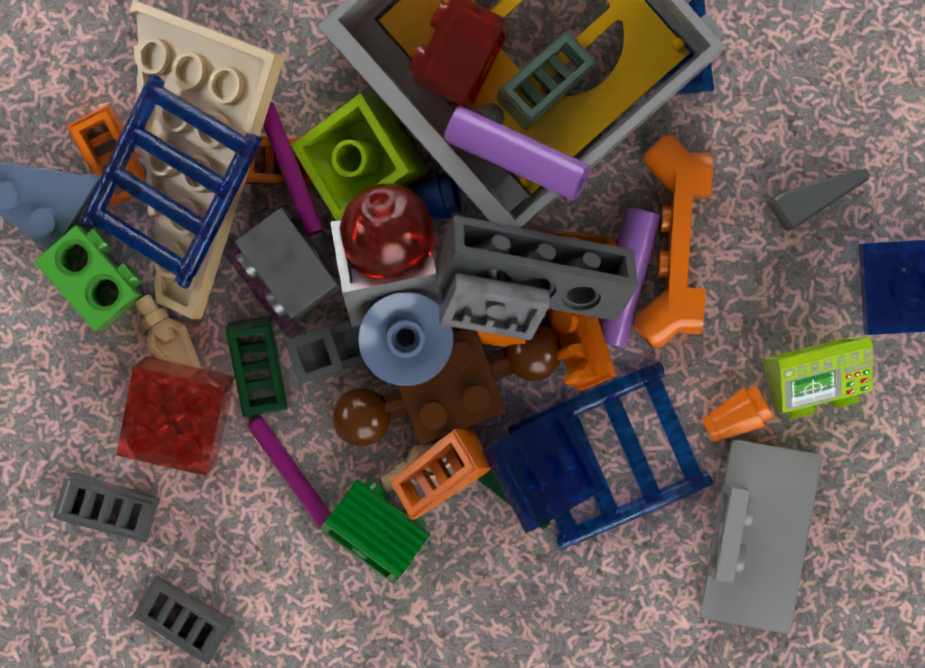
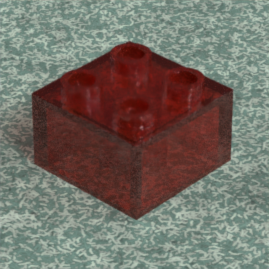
[409,0,510,109]
[116,356,235,476]

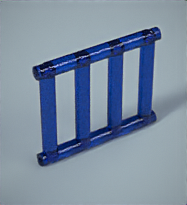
[81,74,262,289]
[508,362,713,550]

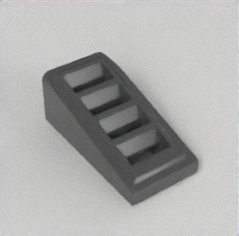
[766,168,870,231]
[53,472,160,543]
[133,575,235,665]

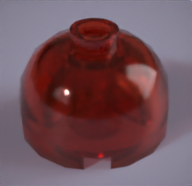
[340,183,436,279]

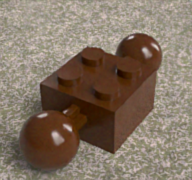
[332,323,562,447]

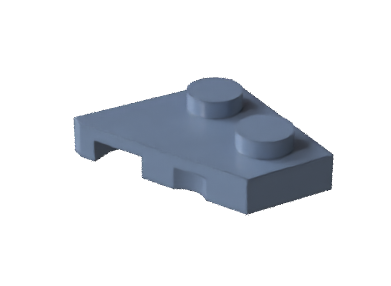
[0,162,103,249]

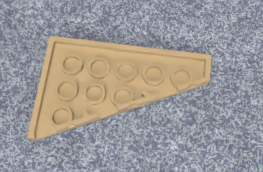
[130,0,285,319]

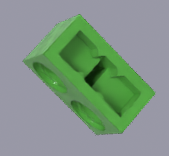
[34,225,145,332]

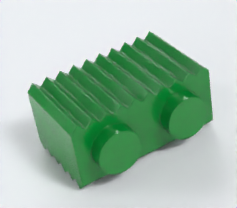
[320,479,431,583]

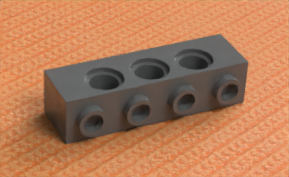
[437,215,639,321]

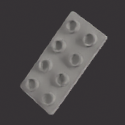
[700,439,822,634]

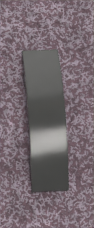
[285,320,463,385]

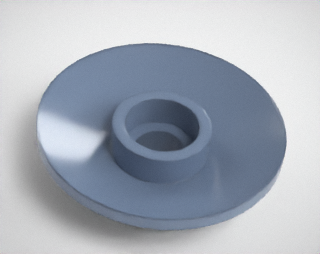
[358,292,453,386]

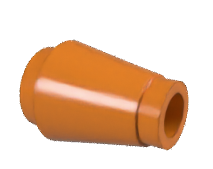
[702,385,774,443]

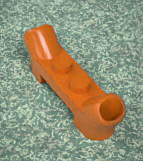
[633,134,713,348]

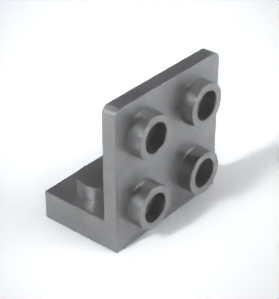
[439,273,550,340]

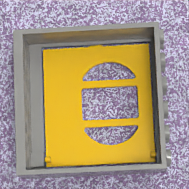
[317,0,725,229]

